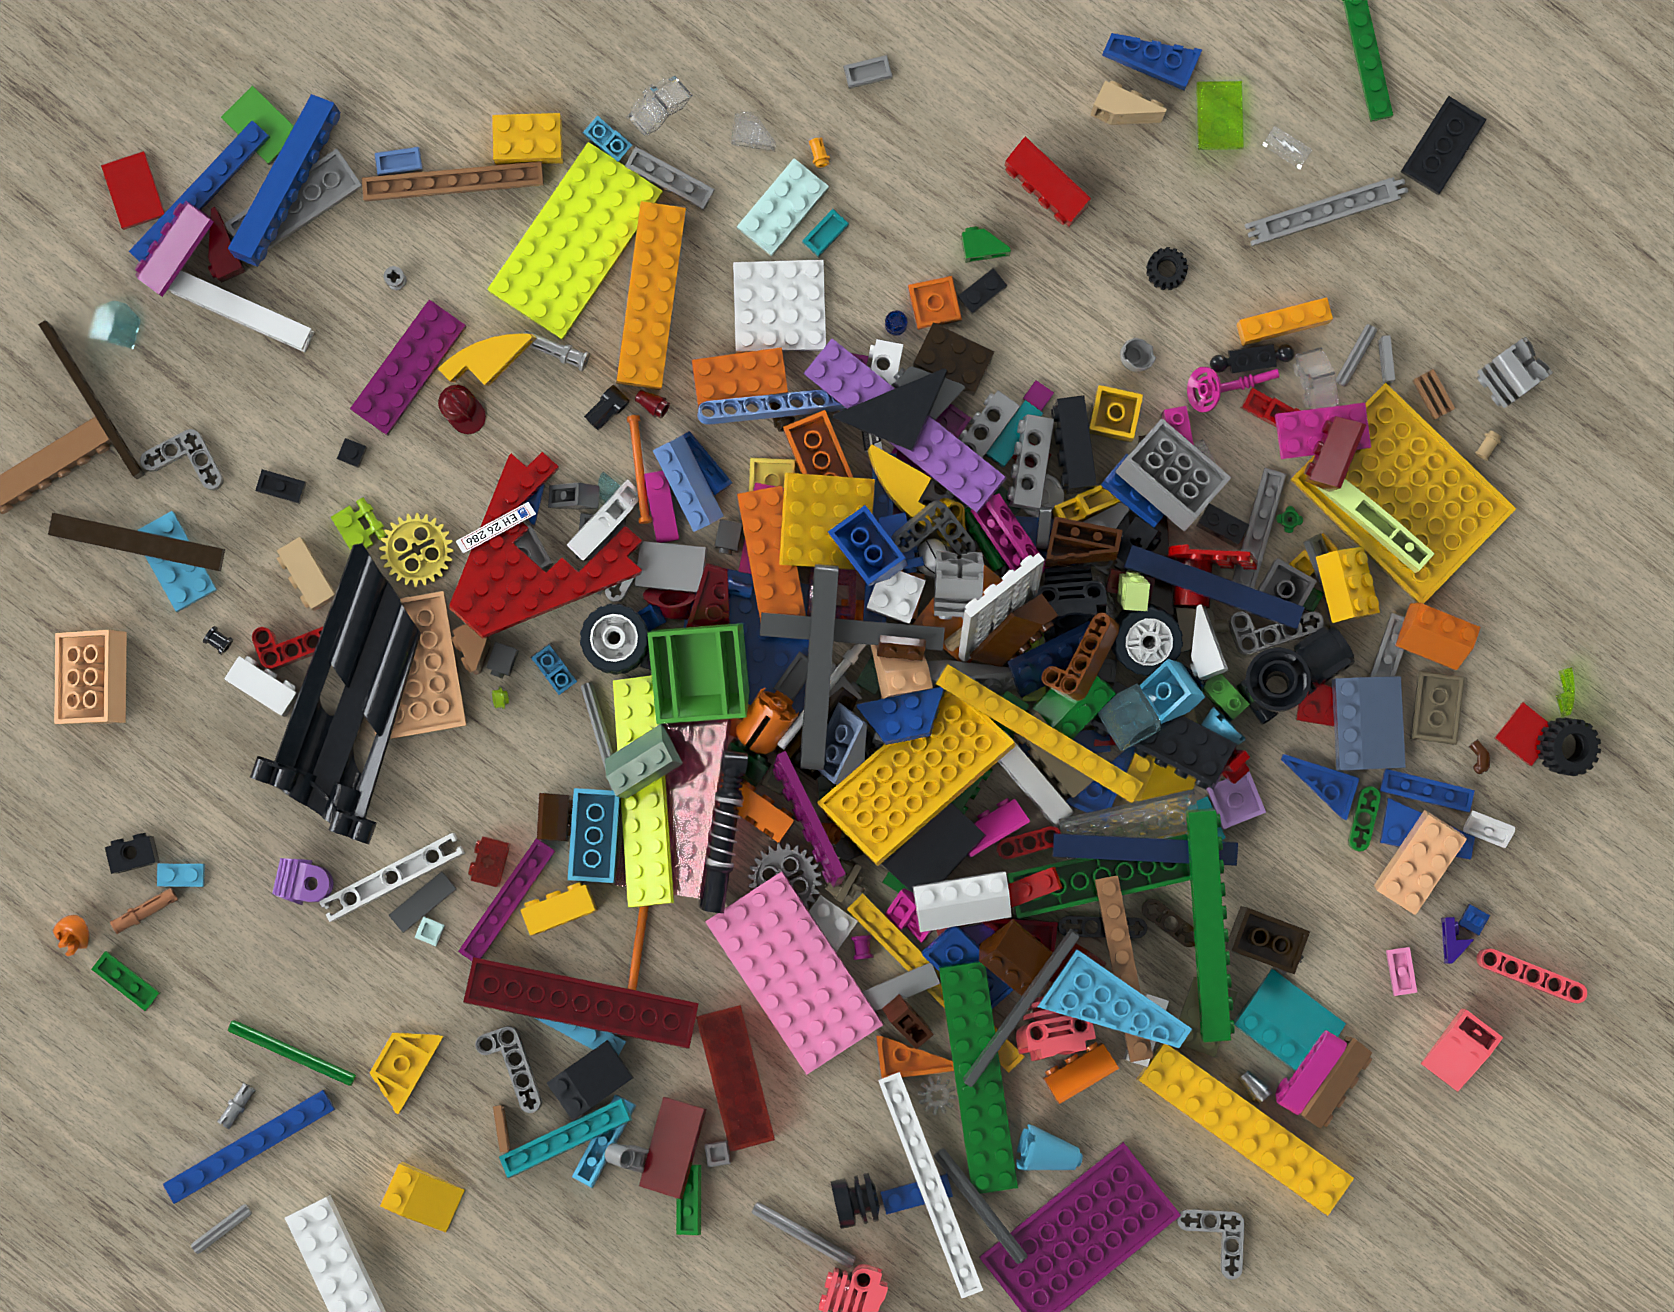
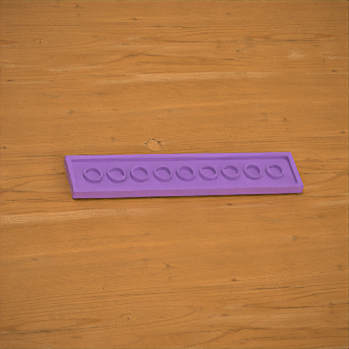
[803,339,1007,514]

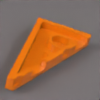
[876,1035,954,1078]

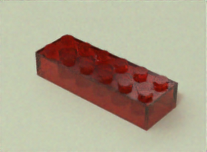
[696,1005,776,1152]

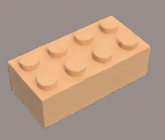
[1374,810,1467,915]

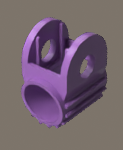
[272,858,334,905]

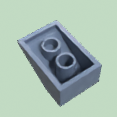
[818,703,867,785]

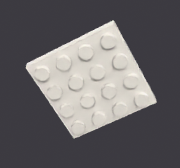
[733,260,826,353]

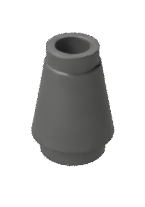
[1239,1070,1272,1105]

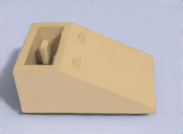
[1090,81,1167,125]

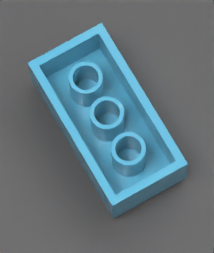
[568,788,621,883]

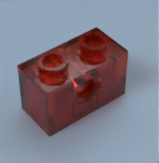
[468,836,511,888]

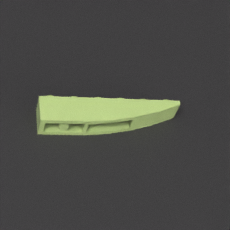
[1314,479,1435,573]

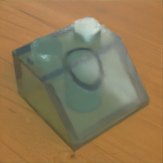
[1098,683,1161,751]

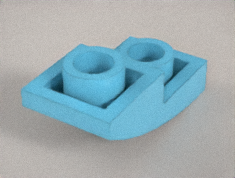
[582,115,632,162]

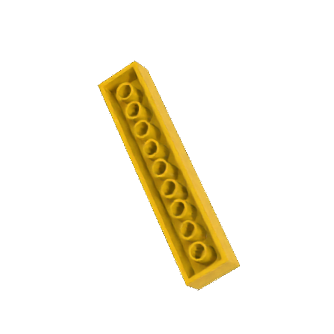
[1136,1043,1354,1216]

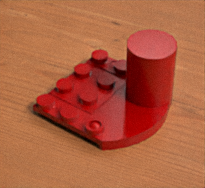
[1168,544,1258,609]

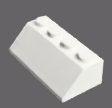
[912,871,1012,932]

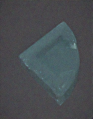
[598,472,620,503]

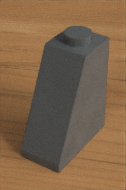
[892,366,965,420]

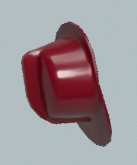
[438,385,486,434]
[643,588,696,620]

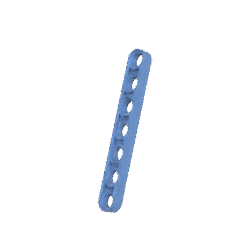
[697,389,846,425]

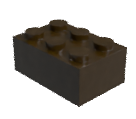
[913,322,995,396]

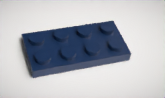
[1008,621,1097,698]

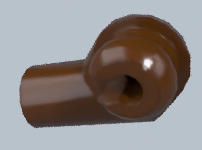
[1469,739,1490,774]

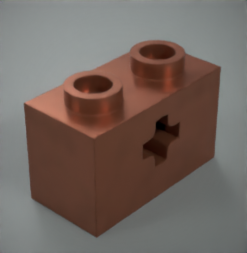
[882,994,934,1049]

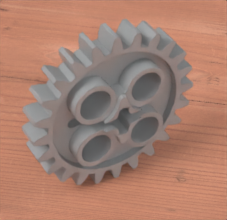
[748,842,822,909]

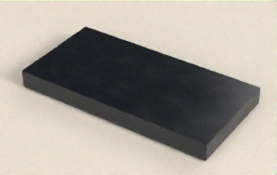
[1400,96,1487,195]

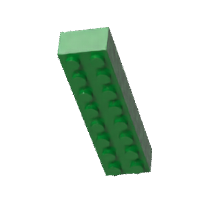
[1006,834,1190,919]

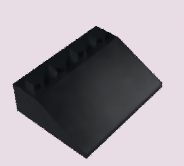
[881,802,986,894]

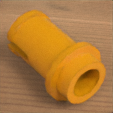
[809,137,830,168]

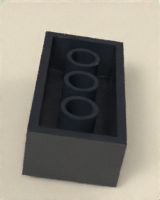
[1051,395,1097,494]

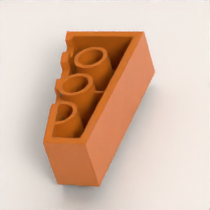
[704,768,795,843]

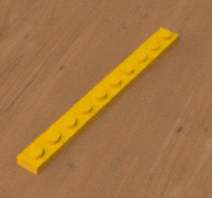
[935,664,1144,803]
[847,893,1025,1073]

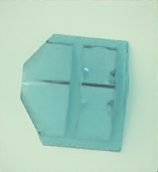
[89,301,141,349]

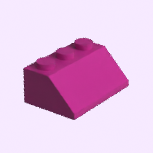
[968,798,1030,858]

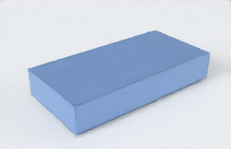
[374,147,423,176]

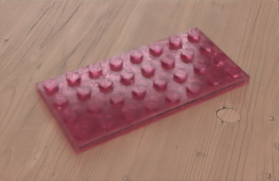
[615,719,731,899]

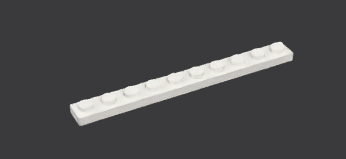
[878,1072,983,1298]

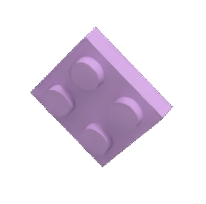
[1207,772,1266,829]

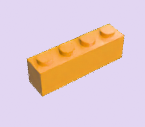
[1236,297,1333,346]

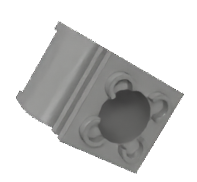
[1477,337,1553,408]
[934,550,984,619]

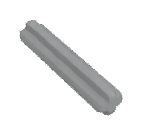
[1335,324,1377,387]
[191,1204,252,1254]

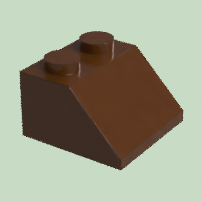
[537,793,573,841]

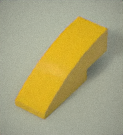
[1051,485,1121,522]

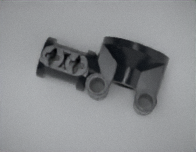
[1236,624,1355,725]

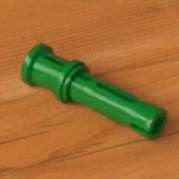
[964,507,1006,572]

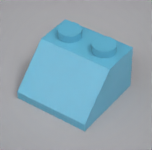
[1136,659,1205,724]

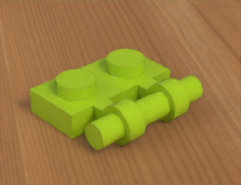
[331,497,387,550]

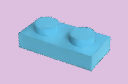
[157,863,205,887]

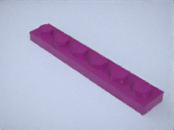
[458,838,556,961]

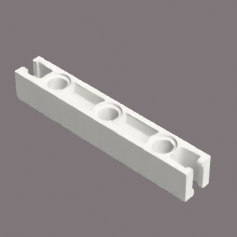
[168,271,315,352]
[319,833,465,922]

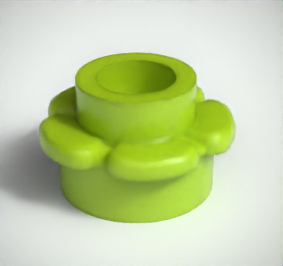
[492,687,509,709]

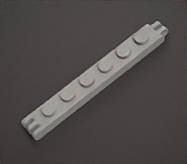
[1245,177,1408,246]

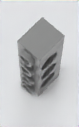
[1007,414,1054,511]

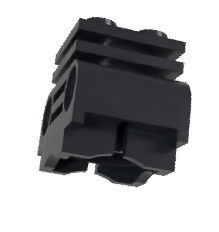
[1037,564,1107,638]

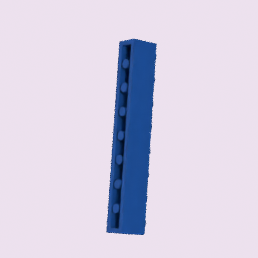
[228,94,341,267]

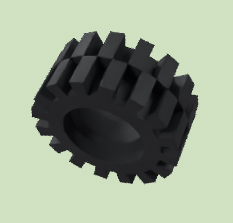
[1146,247,1188,290]

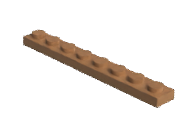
[362,161,544,202]
[1095,875,1153,1062]

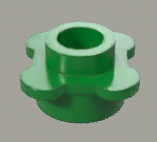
[1276,506,1303,533]

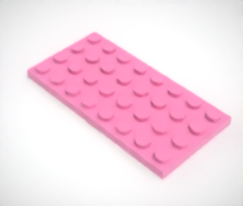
[705,871,884,1075]

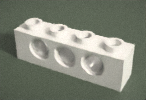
[859,339,903,431]

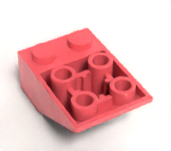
[1421,1009,1503,1092]

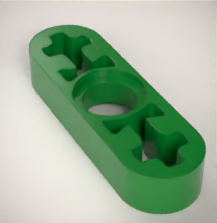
[1348,786,1381,852]

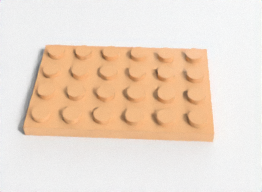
[374,591,467,739]

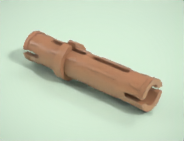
[110,887,178,934]

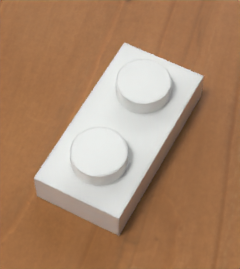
[1463,810,1515,848]

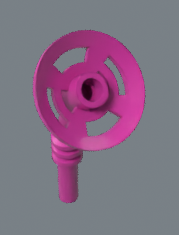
[1187,367,1280,412]

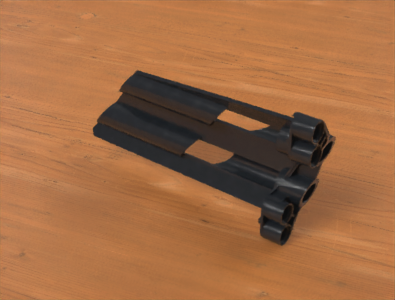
[250,543,421,844]

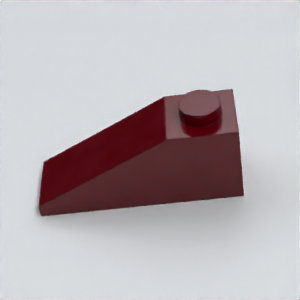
[208,207,246,283]

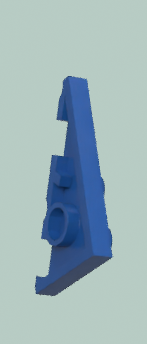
[1066,746,1135,821]
[1281,754,1360,820]

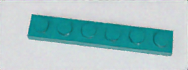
[499,1099,632,1178]

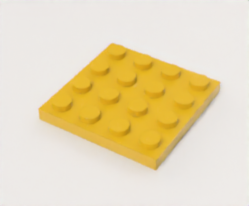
[779,473,875,570]

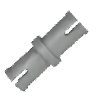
[217,1082,256,1129]

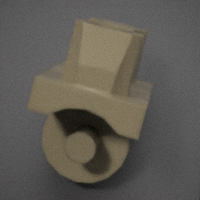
[824,859,865,903]

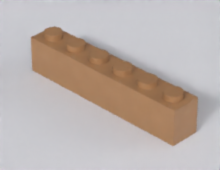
[0,417,112,514]

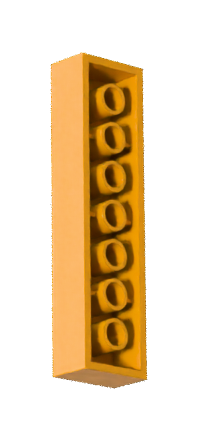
[616,201,686,390]

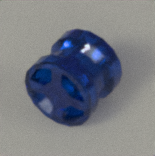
[885,310,908,336]

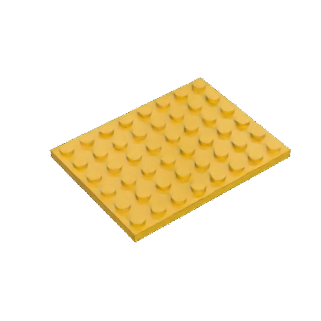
[1290,382,1516,604]

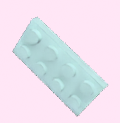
[737,158,829,256]

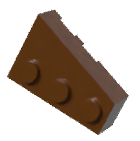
[1044,516,1123,567]

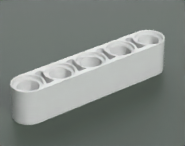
[998,731,1074,827]

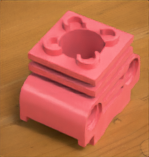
[1016,996,1096,1061]
[818,1264,888,1312]

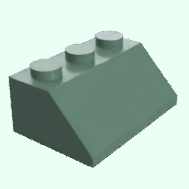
[605,724,683,799]

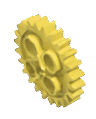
[379,513,453,587]

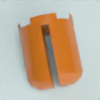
[736,688,799,754]

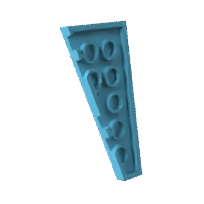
[1037,949,1192,1048]

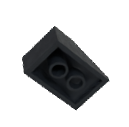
[547,1040,634,1121]

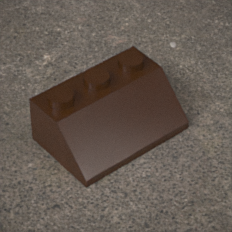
[979,920,1053,996]

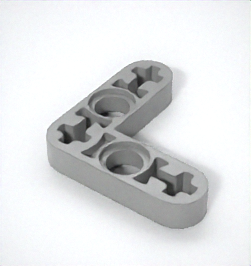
[140,429,223,490]
[1176,1209,1244,1280]

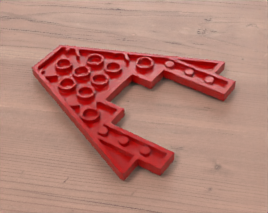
[449,452,642,639]

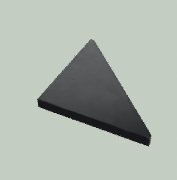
[832,369,948,452]

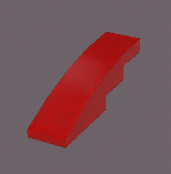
[1240,387,1301,428]

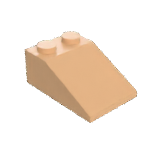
[871,645,933,699]

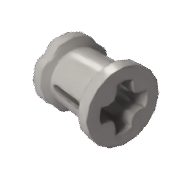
[384,266,407,290]

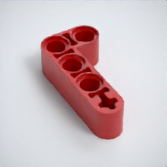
[252,627,323,670]

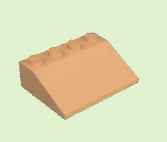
[54,630,127,724]

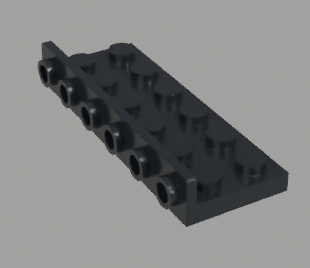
[1091,681,1238,790]

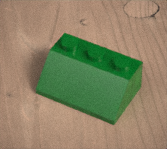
[1033,665,1116,740]

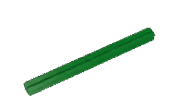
[228,1020,356,1086]

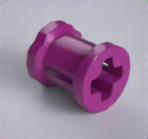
[851,935,874,960]

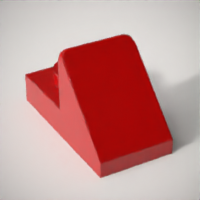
[1222,749,1250,784]

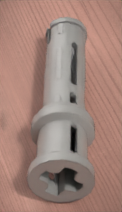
[524,330,590,371]

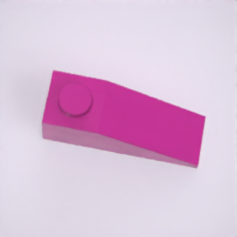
[644,471,679,543]

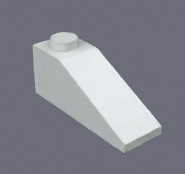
[1190,604,1229,680]

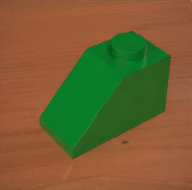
[961,226,1011,263]

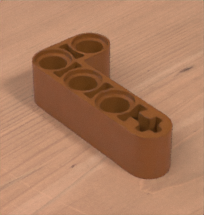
[1042,613,1119,701]

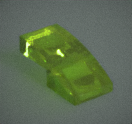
[1556,667,1575,717]

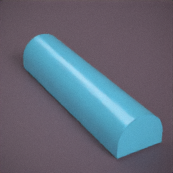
[572,1095,636,1188]

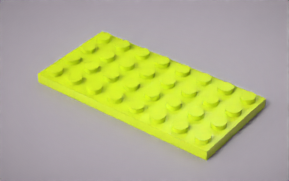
[487,142,663,341]

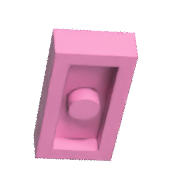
[1386,947,1417,996]

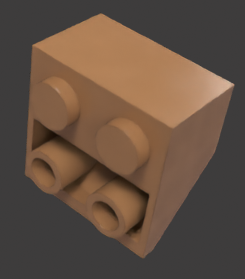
[451,624,491,675]

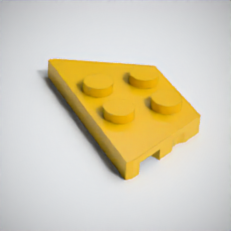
[369,1032,444,1114]

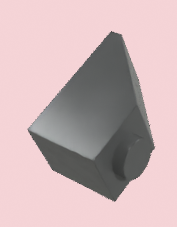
[548,483,599,510]

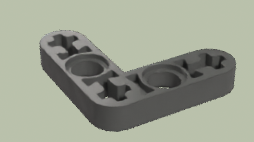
[891,501,975,556]

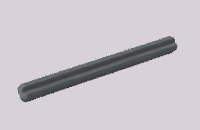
[934,1148,1028,1264]

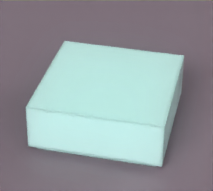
[414,916,445,946]

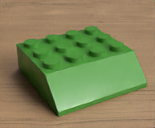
[648,623,749,724]

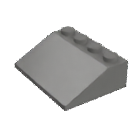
[1115,419,1231,532]

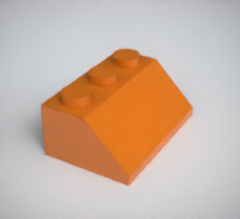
[1395,603,1481,670]
[1043,1042,1119,1104]

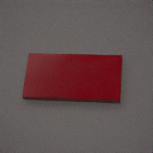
[639,1097,707,1199]

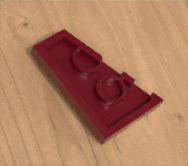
[686,563,730,628]

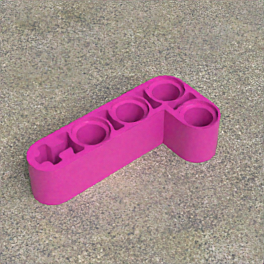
[1275,1030,1347,1115]

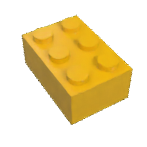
[492,113,563,165]
[1316,547,1380,623]
[521,882,598,936]

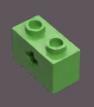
[1200,674,1250,721]

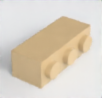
[277,537,335,611]

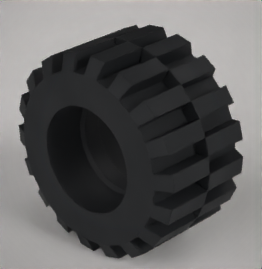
[1537,717,1601,776]

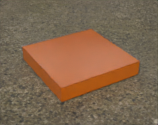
[908,276,962,330]

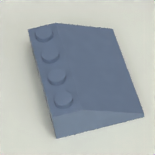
[1332,676,1406,771]

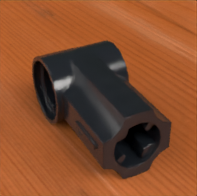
[584,385,630,431]

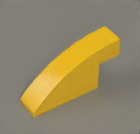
[437,333,537,386]
[868,444,938,529]

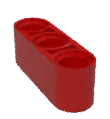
[996,826,1061,860]

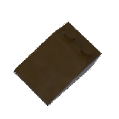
[1225,906,1310,975]

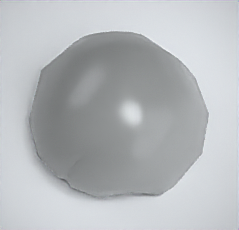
[1120,338,1156,372]

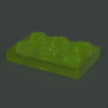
[1196,81,1244,150]

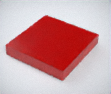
[1494,702,1549,766]

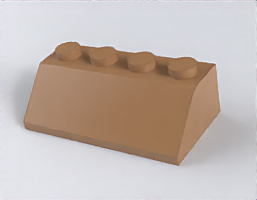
[1299,1036,1372,1129]

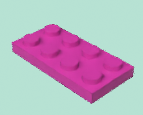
[1275,403,1371,460]

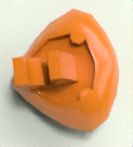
[53,915,89,957]

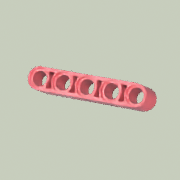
[1476,949,1587,1003]

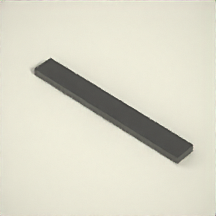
[760,612,945,651]
[963,929,1079,1087]

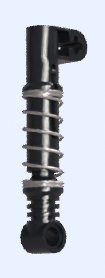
[698,750,748,913]

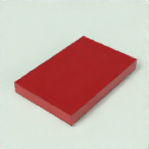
[101,151,165,230]

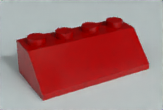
[1004,136,1091,227]

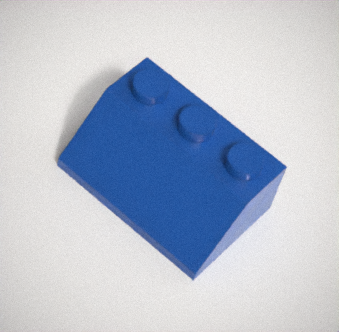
[828,505,908,586]

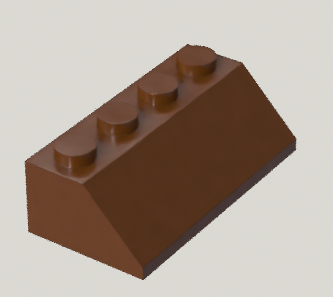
[969,594,1059,667]

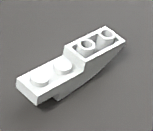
[567,479,639,560]

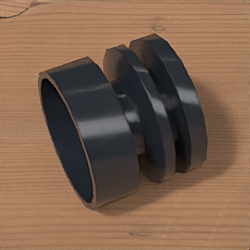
[830,1173,880,1229]

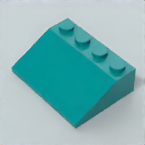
[1234,969,1346,1071]

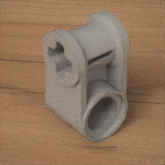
[604,1143,649,1173]

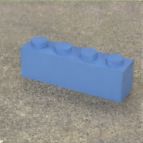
[653,435,724,532]

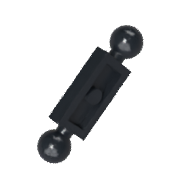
[1210,343,1295,373]

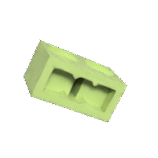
[1117,571,1150,611]

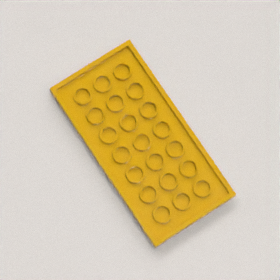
[817,691,1016,866]

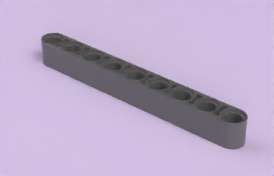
[800,564,839,770]

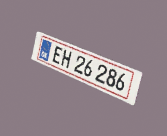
[456,502,536,553]

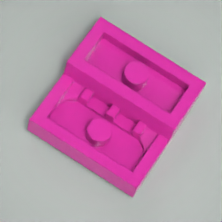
[884,888,933,943]

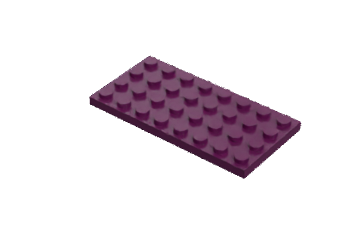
[979,1142,1181,1312]

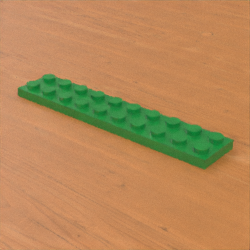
[939,961,1018,1194]

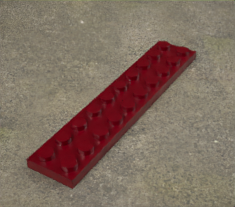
[463,957,699,1049]

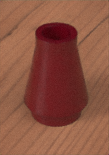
[635,389,670,418]

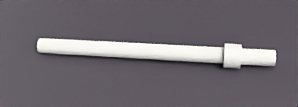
[777,644,867,749]

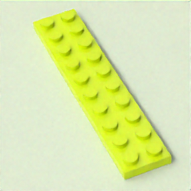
[613,675,674,908]

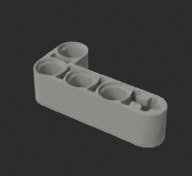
[1229,612,1324,655]
[475,1026,542,1113]

